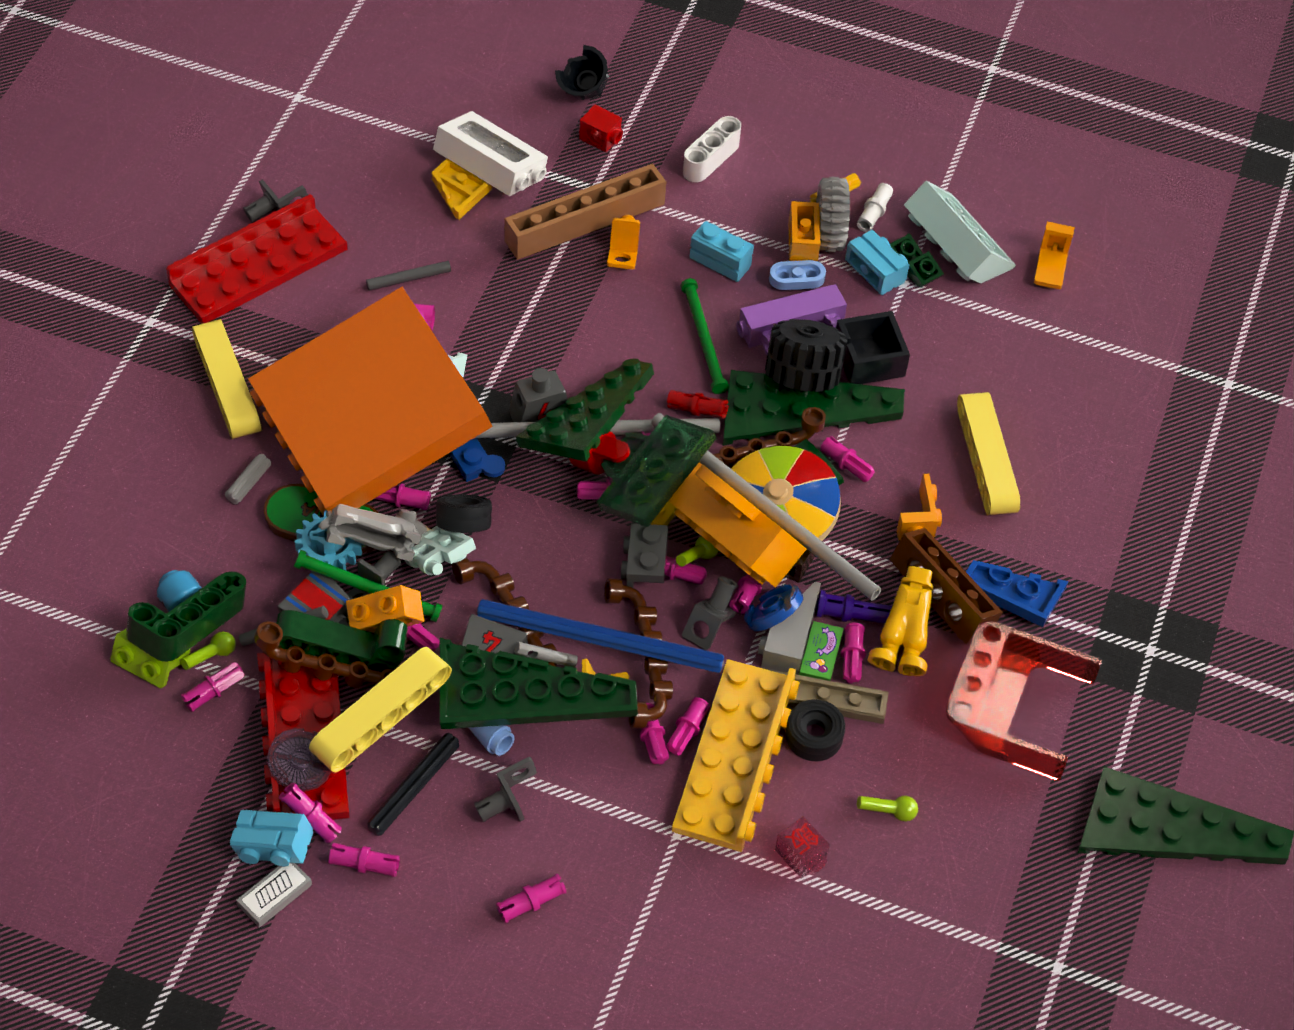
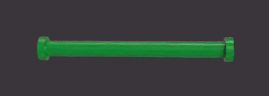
[680,278,729,394]
[294,550,443,623]

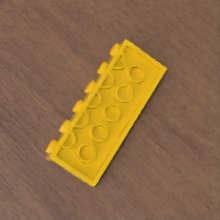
[672,659,800,852]

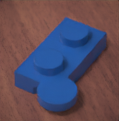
[449,438,505,482]

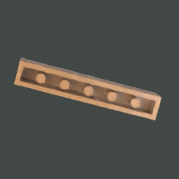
[504,164,666,260]

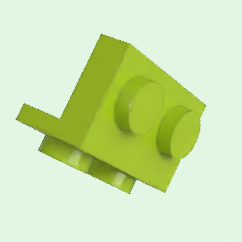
[110,628,191,688]

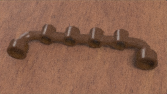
[661,407,826,474]
[452,558,557,666]
[604,578,673,728]
[254,621,394,688]

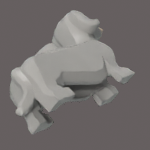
[319,504,430,562]

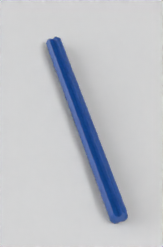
[477,599,724,673]

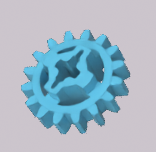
[295,510,364,570]

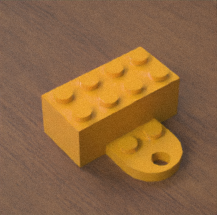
[668,463,807,588]

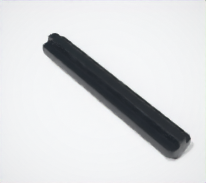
[367,733,459,836]

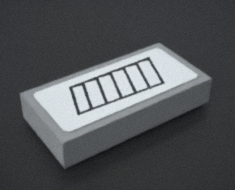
[236,863,312,928]

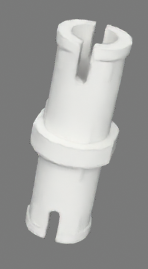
[857,183,893,232]

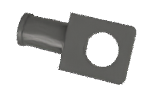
[243,179,308,223]
[347,551,401,599]
[682,576,737,650]
[474,757,537,822]

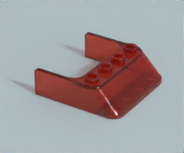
[946,621,1102,781]

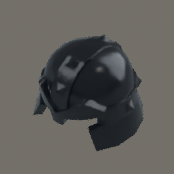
[555,45,610,100]

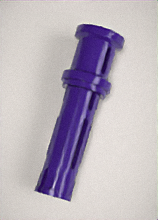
[816,589,892,624]

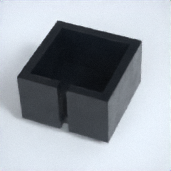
[836,311,910,384]

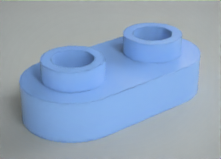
[769,260,826,290]

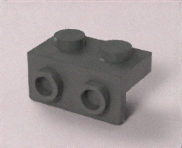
[621,524,668,588]

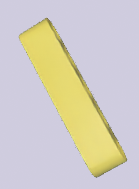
[192,319,262,439]
[957,392,1020,515]
[309,647,452,772]

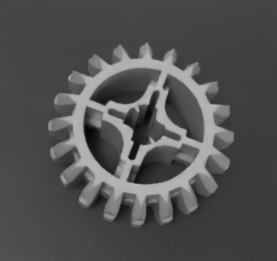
[816,176,850,252]

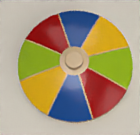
[731,446,841,541]

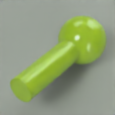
[676,536,719,567]
[180,631,236,670]
[857,796,918,822]

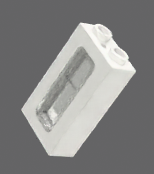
[433,111,548,196]

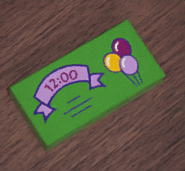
[799,621,844,681]

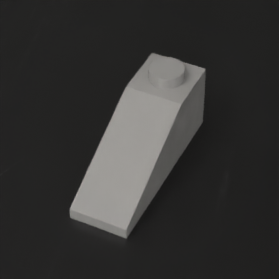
[758,582,821,675]

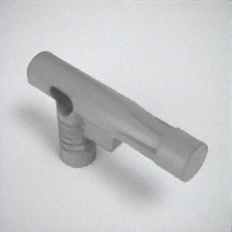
[514,641,578,667]

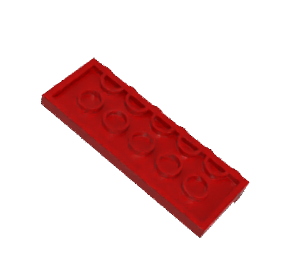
[166,194,348,324]
[257,652,350,820]

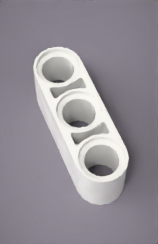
[683,116,741,183]

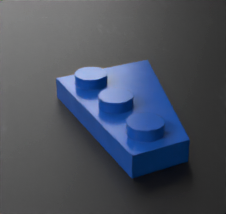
[966,560,1069,627]

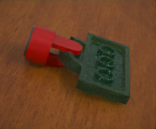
[569,415,717,527]

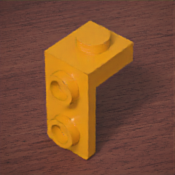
[1034,221,1075,289]
[896,473,942,540]

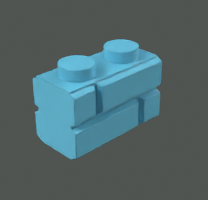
[689,221,754,282]
[845,230,909,295]
[230,810,313,867]

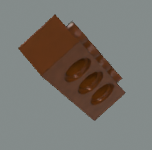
[889,528,1003,645]

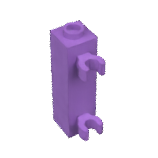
[736,284,847,355]

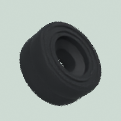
[436,494,492,533]
[785,699,846,761]

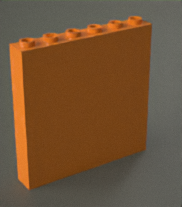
[248,287,493,515]

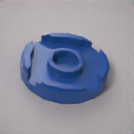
[744,584,803,631]

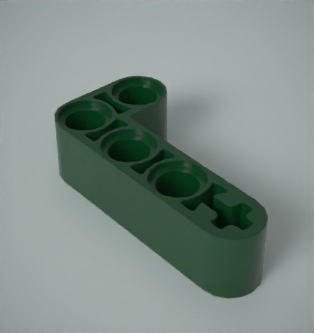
[126,571,247,662]
[276,610,408,672]

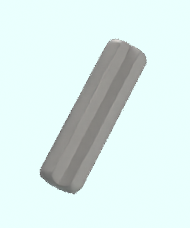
[225,454,271,505]

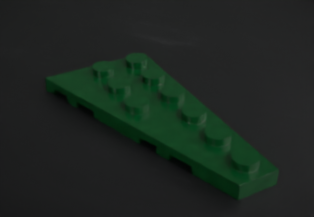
[516,358,654,462]
[723,370,905,446]
[440,638,638,729]
[1077,766,1294,865]

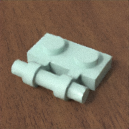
[405,526,476,575]

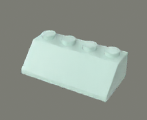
[904,181,1016,283]

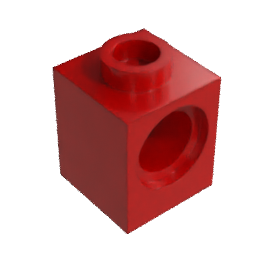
[579,104,623,152]

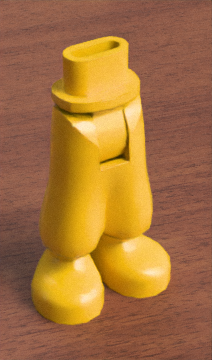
[867,566,933,676]

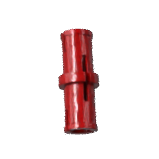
[667,390,729,419]

